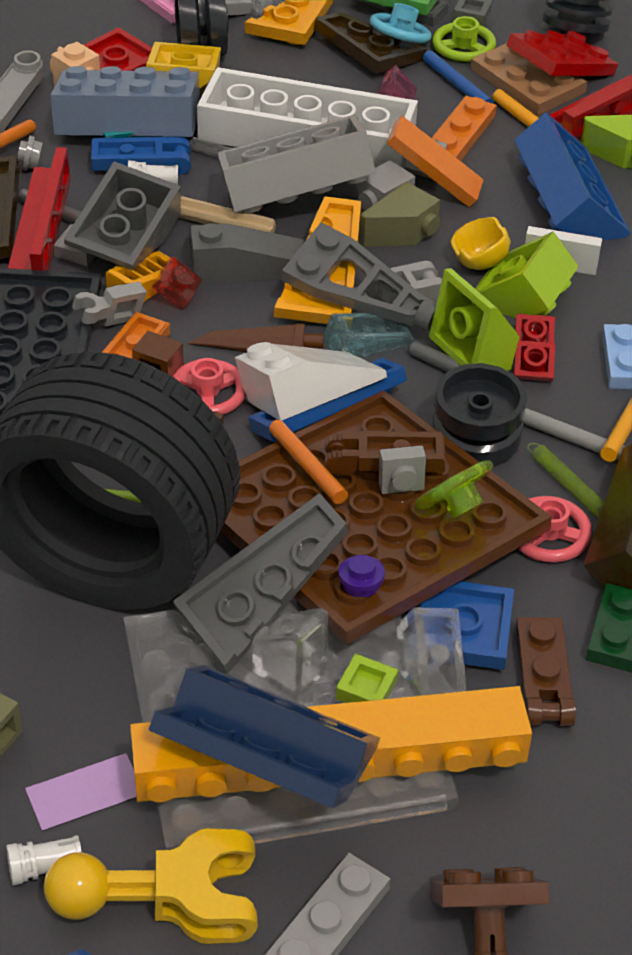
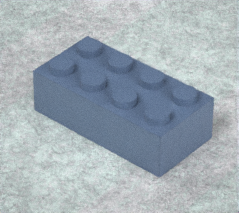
[50,66,200,137]

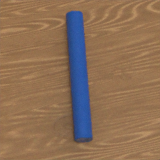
[423,50,493,104]

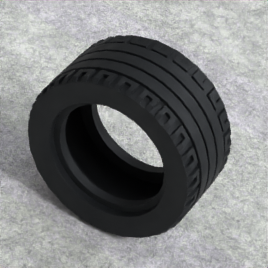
[0,351,241,610]

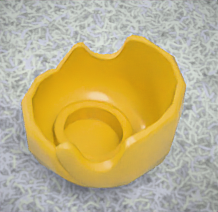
[451,217,511,271]

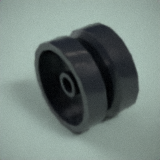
[174,0,229,56]
[432,363,527,467]

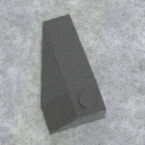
[189,223,306,285]

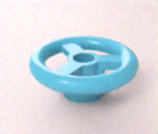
[369,3,432,43]

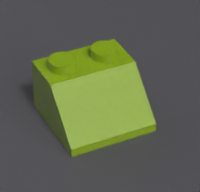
[475,231,579,319]
[429,268,520,371]

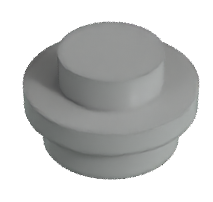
[17,136,43,171]

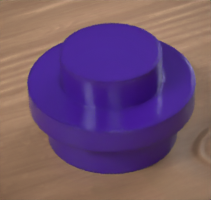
[339,555,385,597]

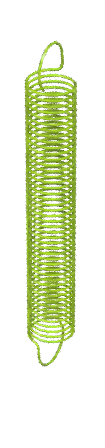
[527,443,604,517]

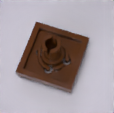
[430,867,550,955]

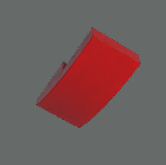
[513,314,555,382]

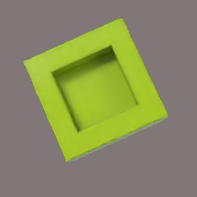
[335,653,399,703]

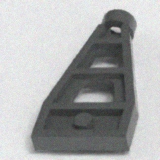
[281,222,437,331]

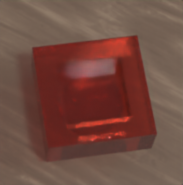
[152,256,202,310]

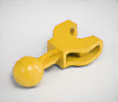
[44,828,258,944]

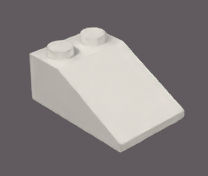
[235,342,387,420]

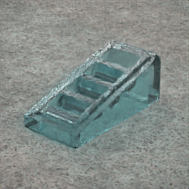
[324,313,414,357]

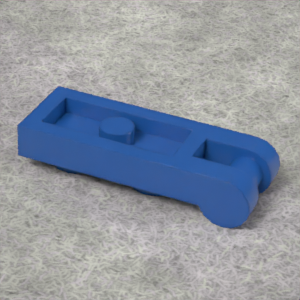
[91,137,191,175]

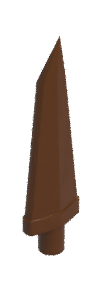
[187,324,324,352]

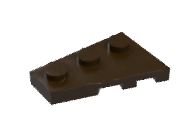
[314,12,427,73]

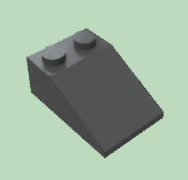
[64,161,181,270]

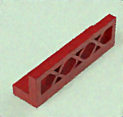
[550,74,632,141]
[8,147,71,271]

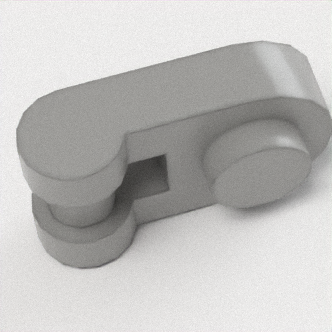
[376,261,442,304]

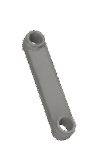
[0,50,44,133]

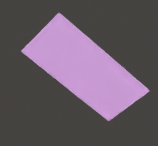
[25,753,136,831]

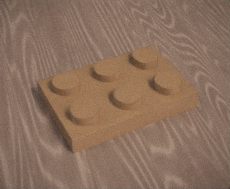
[471,43,587,116]

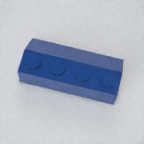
[514,112,631,240]

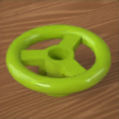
[432,16,496,62]

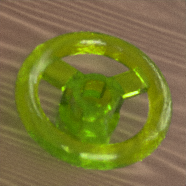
[415,460,493,519]

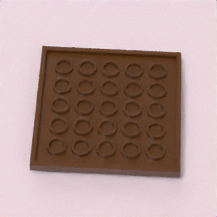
[220,390,552,645]

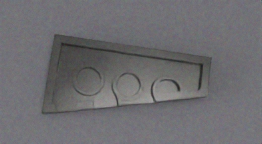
[173,493,349,673]

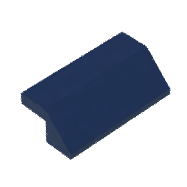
[149,665,380,808]

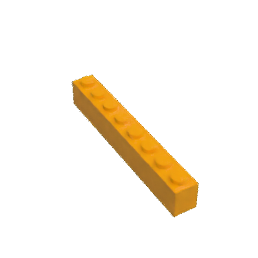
[130,686,532,802]

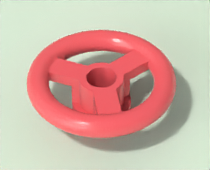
[173,358,246,415]
[517,496,592,563]

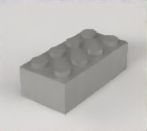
[218,114,376,213]

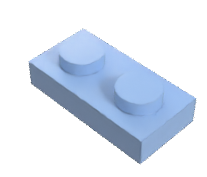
[602,324,632,389]

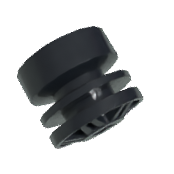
[543,0,613,33]

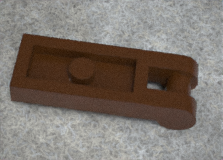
[515,617,576,726]

